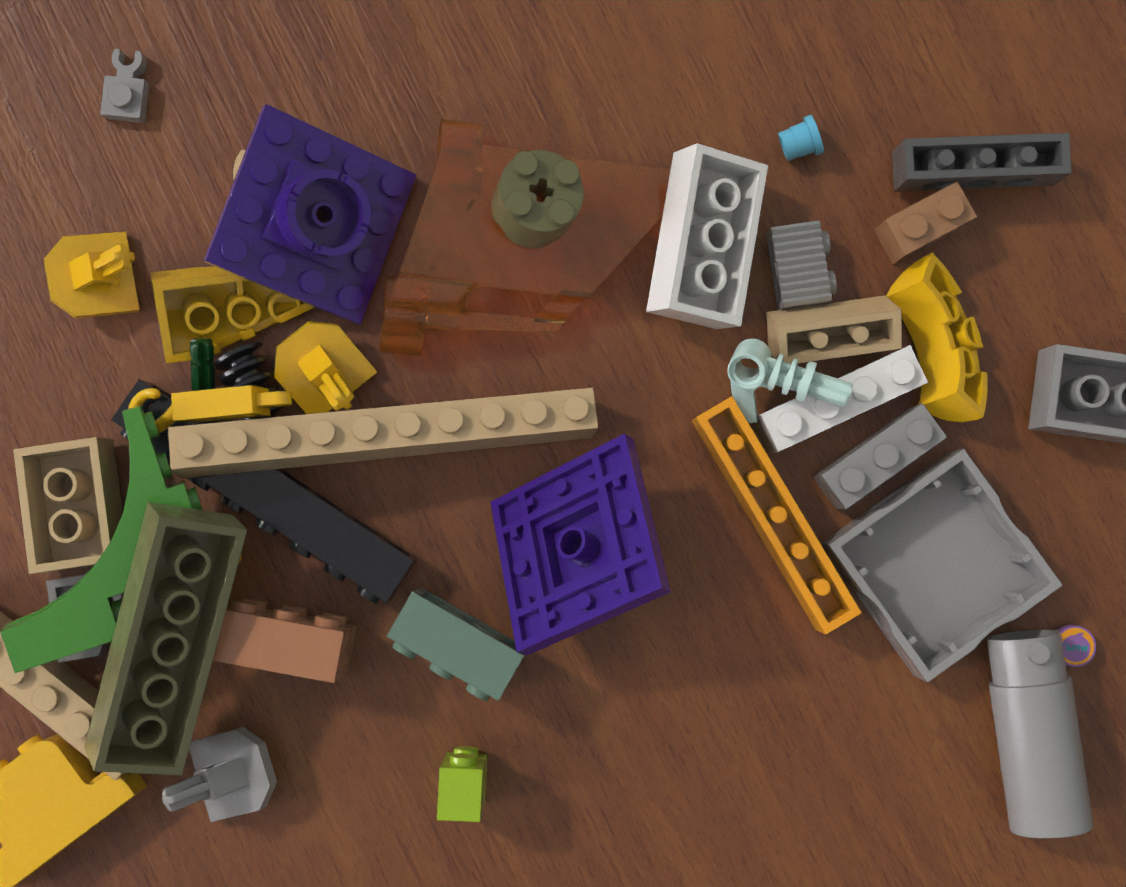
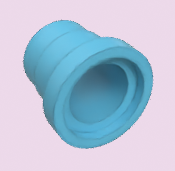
[778,114,824,161]

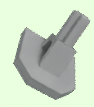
[162,727,277,822]

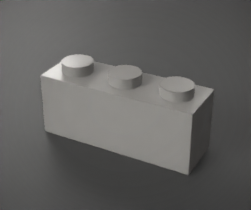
[812,403,947,509]

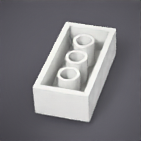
[646,143,768,329]

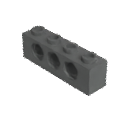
[892,133,1072,192]

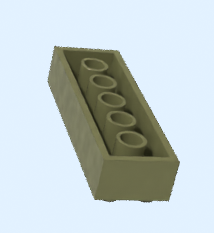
[84,502,247,776]

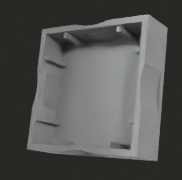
[820,449,1062,683]

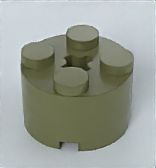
[491,150,584,248]

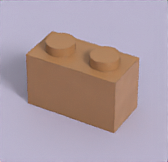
[874,181,977,264]

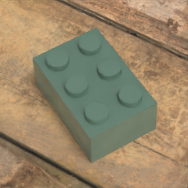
[386,587,524,702]

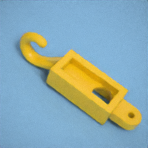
[128,385,292,433]

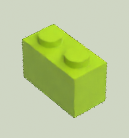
[437,746,487,822]

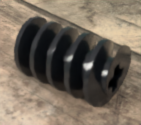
[214,342,284,420]

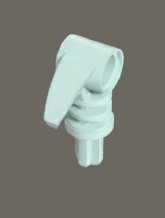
[727,339,853,423]

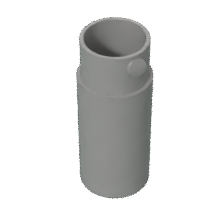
[986,629,1094,838]

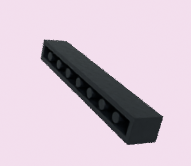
[111,379,418,604]

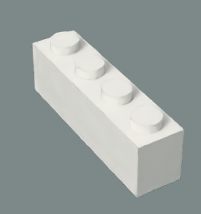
[755,345,928,454]

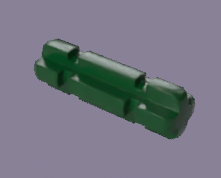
[190,337,215,391]

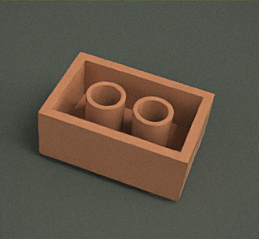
[212,597,357,683]

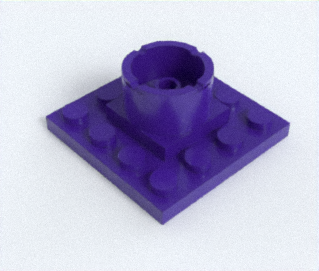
[203,104,416,324]
[490,434,671,656]

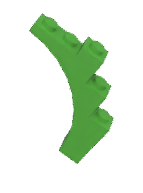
[0,405,203,673]

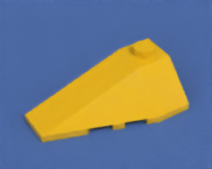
[150,267,315,364]

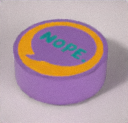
[1057,625,1096,667]

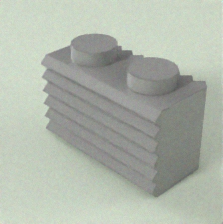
[766,220,837,310]

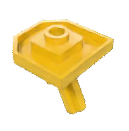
[44,231,140,319]
[274,321,377,414]

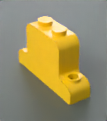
[0,734,147,887]

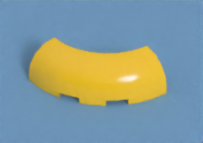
[886,252,988,422]

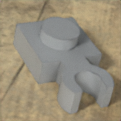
[100,49,149,123]

